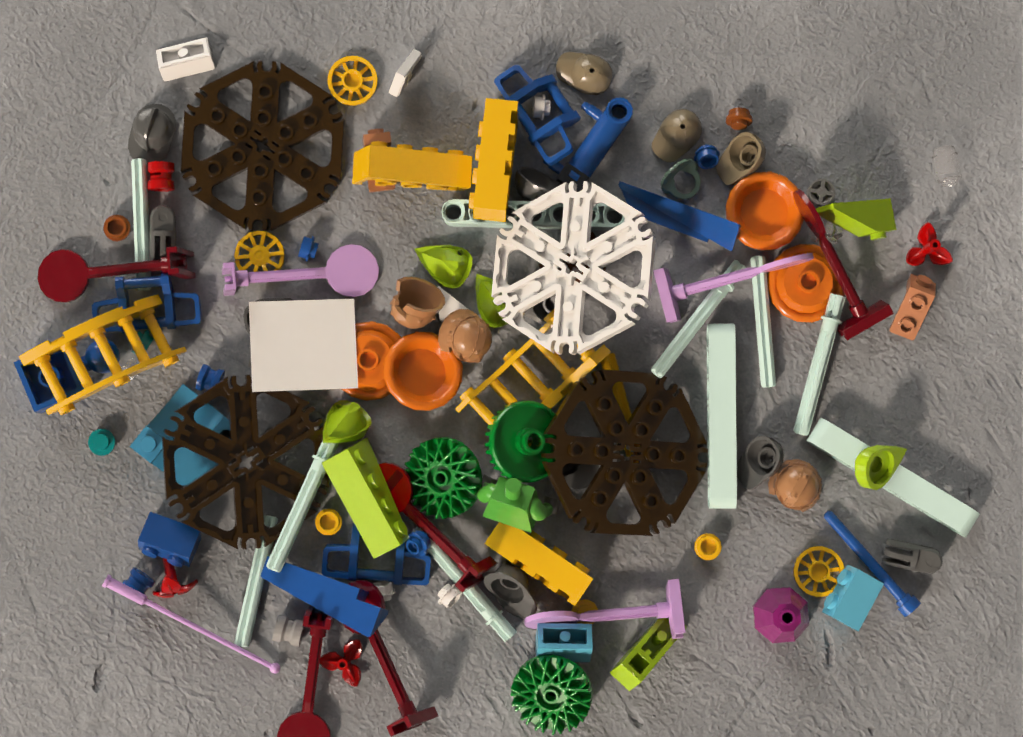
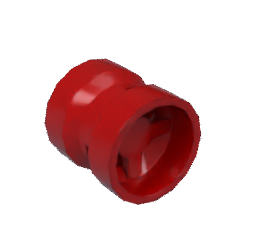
[148,161,175,192]

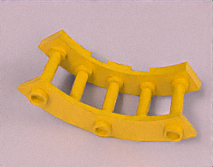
[19,294,187,415]
[455,308,611,425]

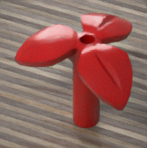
[906,222,953,266]
[152,558,198,598]
[320,639,363,687]

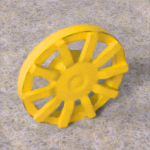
[328,56,378,106]
[234,231,285,272]
[793,546,844,597]

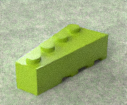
[322,438,409,559]

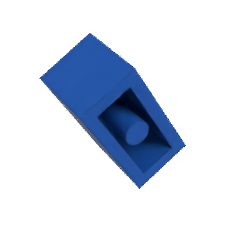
[138,512,201,567]

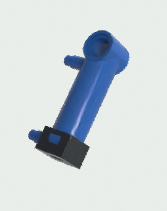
[543,98,633,192]

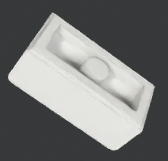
[156,37,215,81]

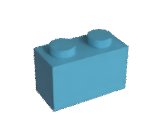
[822,564,884,632]
[535,623,593,662]

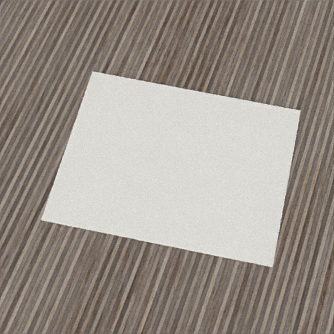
[249,299,358,392]

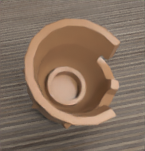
[390,277,445,329]
[438,309,492,363]
[768,459,822,512]

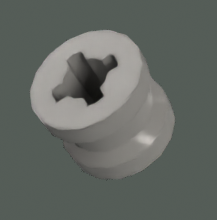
[806,179,835,208]

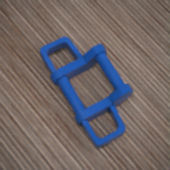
[494,65,581,166]
[92,273,202,334]
[322,523,431,585]

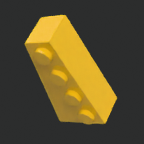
[469,98,518,222]
[352,141,472,191]
[484,522,593,606]

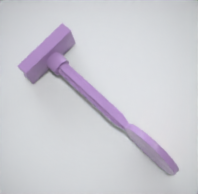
[222,244,379,298]
[653,253,814,323]
[524,579,686,639]

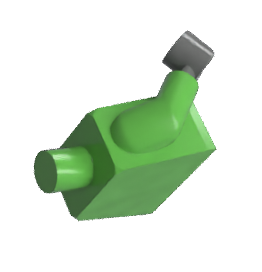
[477,474,560,533]

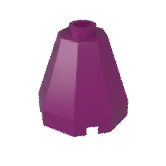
[752,587,809,643]

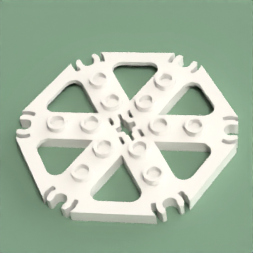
[491,181,656,355]

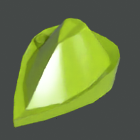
[414,245,473,289]
[475,274,508,329]
[323,400,371,443]
[855,445,907,490]

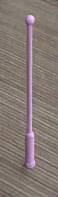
[102,574,280,674]

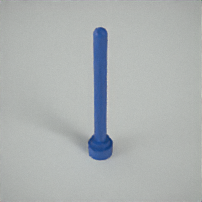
[824,511,921,617]

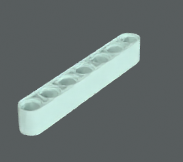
[441,199,624,231]
[706,323,737,509]
[806,418,980,537]

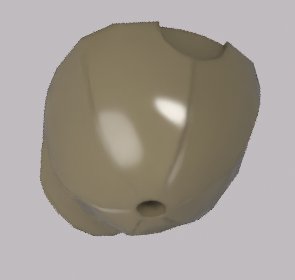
[556,52,613,95]
[652,109,702,163]
[716,132,766,186]

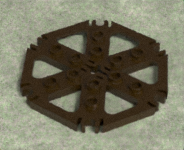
[181,61,345,231]
[541,369,708,536]
[162,375,329,550]

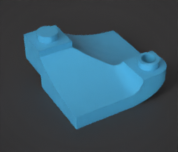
[130,384,230,485]

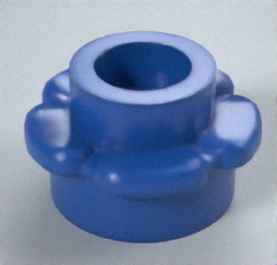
[694,145,720,169]
[298,236,319,262]
[406,530,431,556]

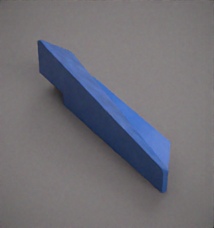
[618,181,742,251]
[261,556,389,637]

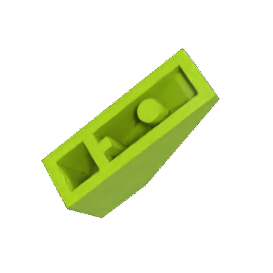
[815,198,897,240]
[610,618,687,691]

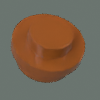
[726,108,753,130]
[103,215,131,242]

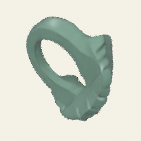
[661,158,701,200]

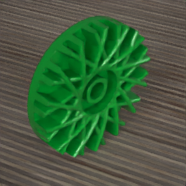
[485,401,555,483]
[404,437,482,519]
[510,655,593,735]

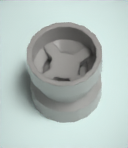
[272,615,305,647]

